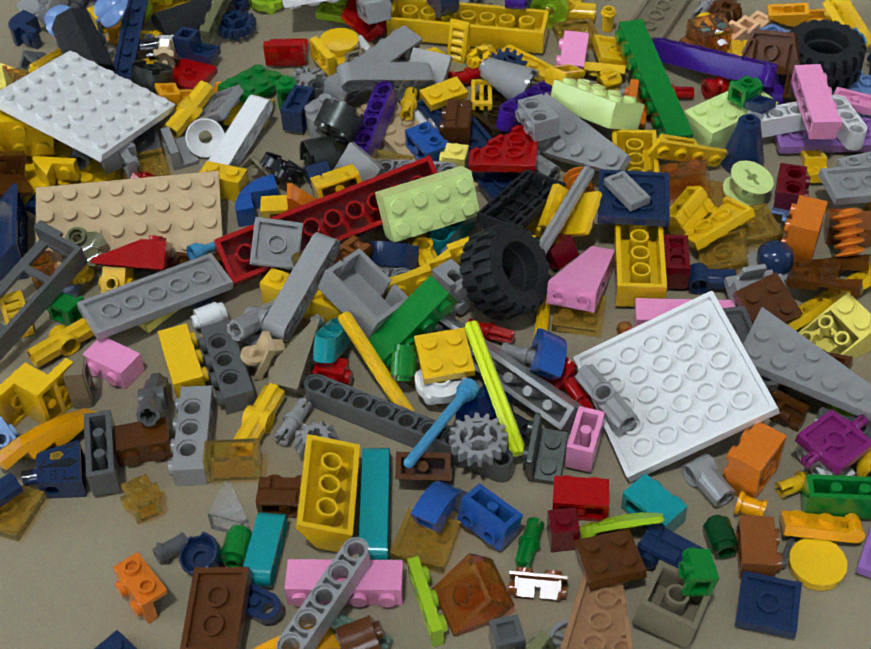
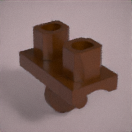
[769,387,810,431]

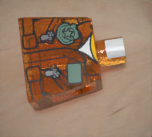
[685,12,733,52]

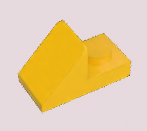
[32,156,81,187]

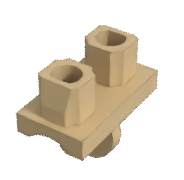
[153,39,180,68]
[240,331,286,380]

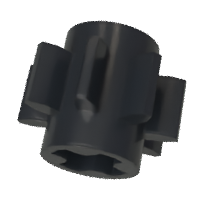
[139,33,160,60]

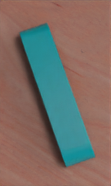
[359,448,390,560]

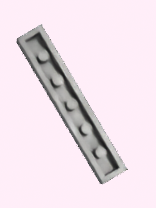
[323,25,422,104]

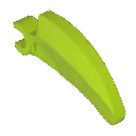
[580,512,665,538]

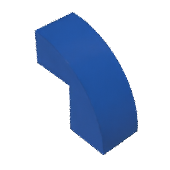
[235,174,278,227]
[529,328,567,381]
[411,481,467,534]

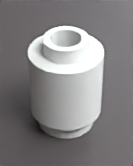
[190,302,229,331]

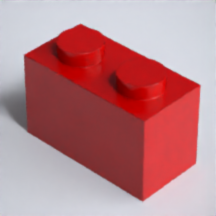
[552,475,609,522]

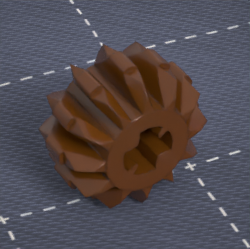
[708,0,743,27]

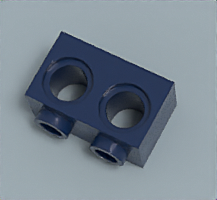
[280,84,315,133]

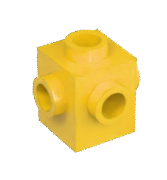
[98,266,135,293]

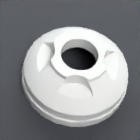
[185,118,225,158]

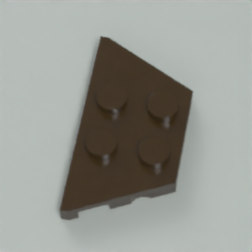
[473,85,510,136]

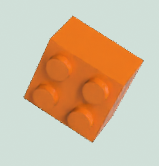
[782,195,828,261]
[722,422,787,499]

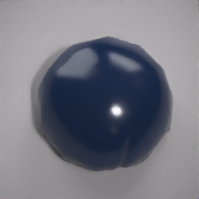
[757,240,794,274]
[179,532,222,576]

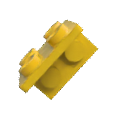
[309,36,354,77]
[538,183,602,237]

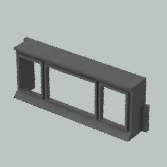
[0,220,88,361]

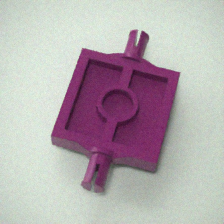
[795,409,871,475]

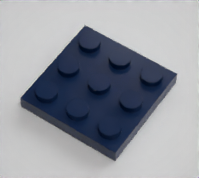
[597,169,670,227]

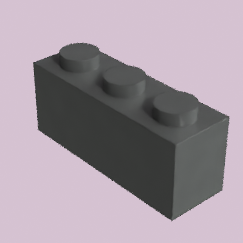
[84,410,121,496]

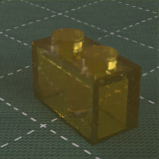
[203,438,263,482]

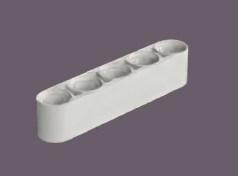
[208,95,273,167]

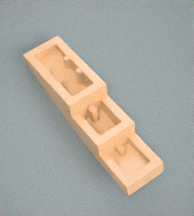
[711,10,773,48]

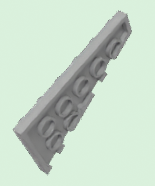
[538,93,631,172]
[743,307,871,421]

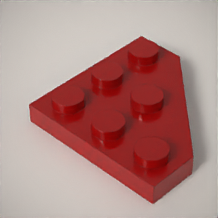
[468,125,539,173]

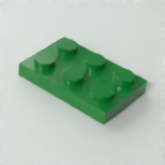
[217,64,284,103]

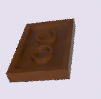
[180,567,252,649]

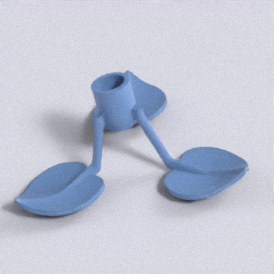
[44,0,129,45]

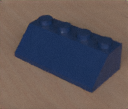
[0,183,28,281]

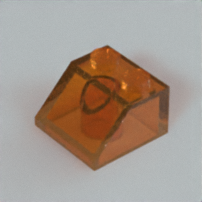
[432,553,515,637]

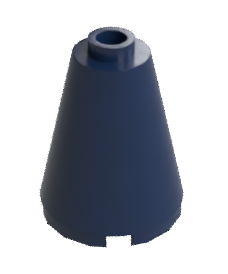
[720,113,765,174]

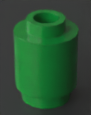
[390,344,417,381]
[221,525,252,567]

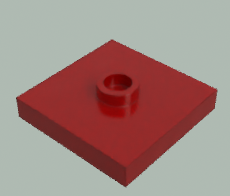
[172,58,218,90]

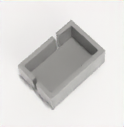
[318,248,408,338]

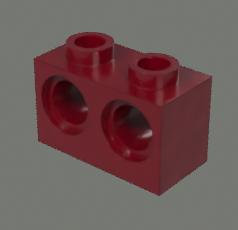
[773,163,811,210]
[664,234,691,289]

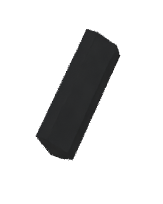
[151,0,236,35]
[51,8,115,71]
[477,169,566,230]

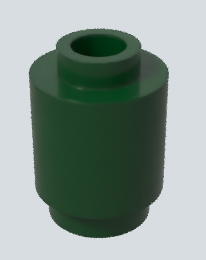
[703,515,738,559]

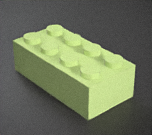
[551,77,645,130]
[684,91,778,148]
[375,166,479,242]

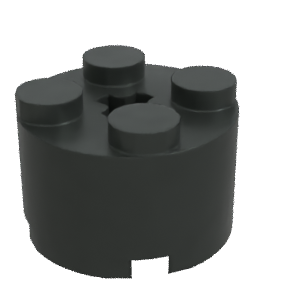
[130,60,173,96]
[314,98,364,146]
[299,136,341,183]

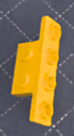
[822,0,871,49]
[647,134,728,167]

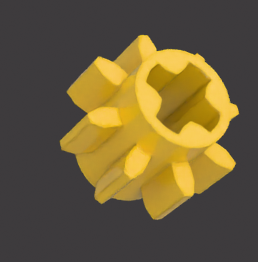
[596,68,622,91]

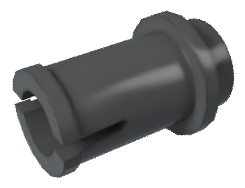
[152,532,188,564]

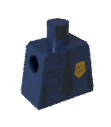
[21,440,87,499]

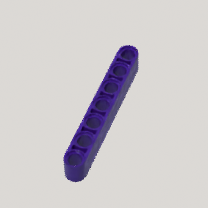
[652,37,778,87]

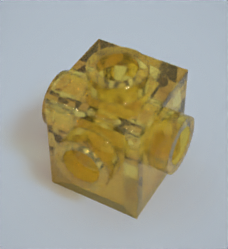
[120,474,164,524]

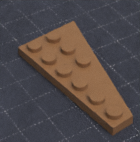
[560,573,634,649]

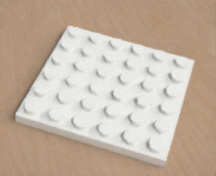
[0,51,175,162]
[573,291,780,482]

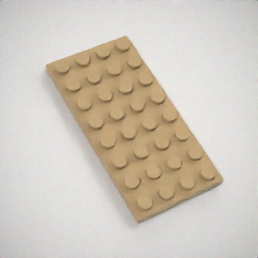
[36,171,223,274]

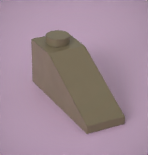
[268,317,325,396]

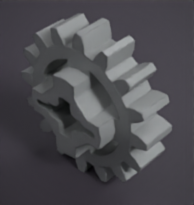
[449,413,508,467]

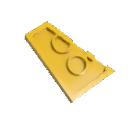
[684,196,755,250]

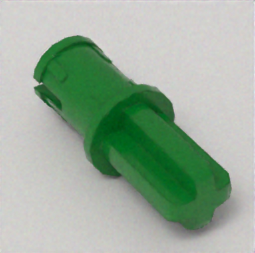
[515,517,544,568]

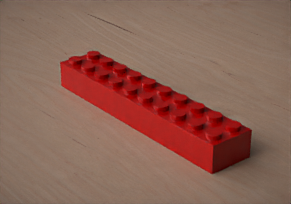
[213,155,438,287]

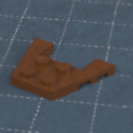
[728,29,801,99]
[787,254,871,297]

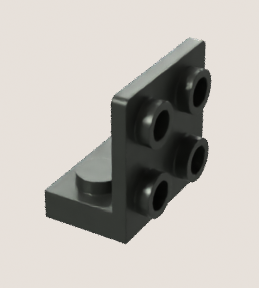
[522,412,568,485]

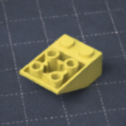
[798,292,871,359]

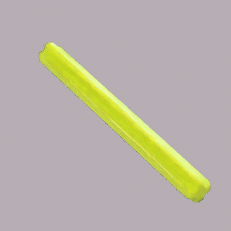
[464,320,525,457]

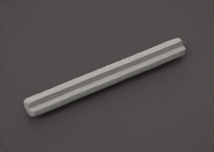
[539,166,595,256]

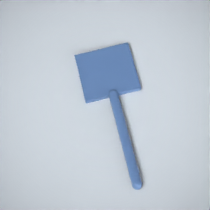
[771,207,790,222]

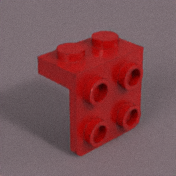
[340,0,387,42]
[263,38,309,66]

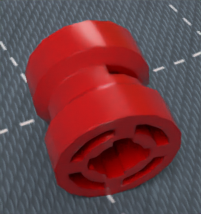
[701,76,729,100]

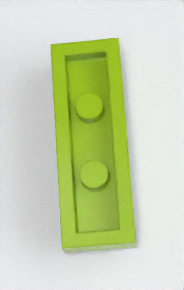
[407,556,448,647]

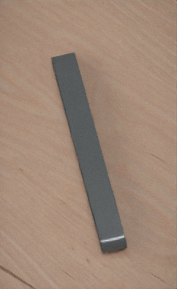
[304,374,514,483]

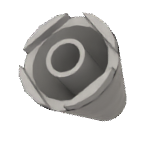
[479,57,539,100]

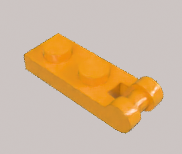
[779,510,865,543]

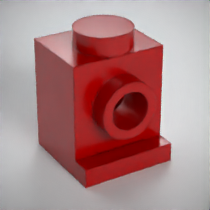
[312,358,353,386]

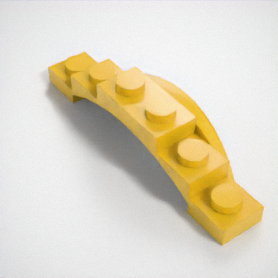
[382,237,469,300]

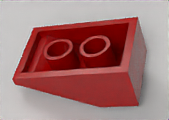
[90,235,173,271]

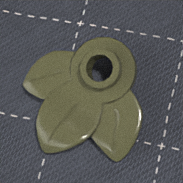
[61,227,107,267]

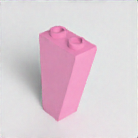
[546,246,615,312]

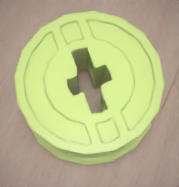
[722,160,774,209]

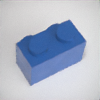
[405,121,449,161]
[457,483,523,551]

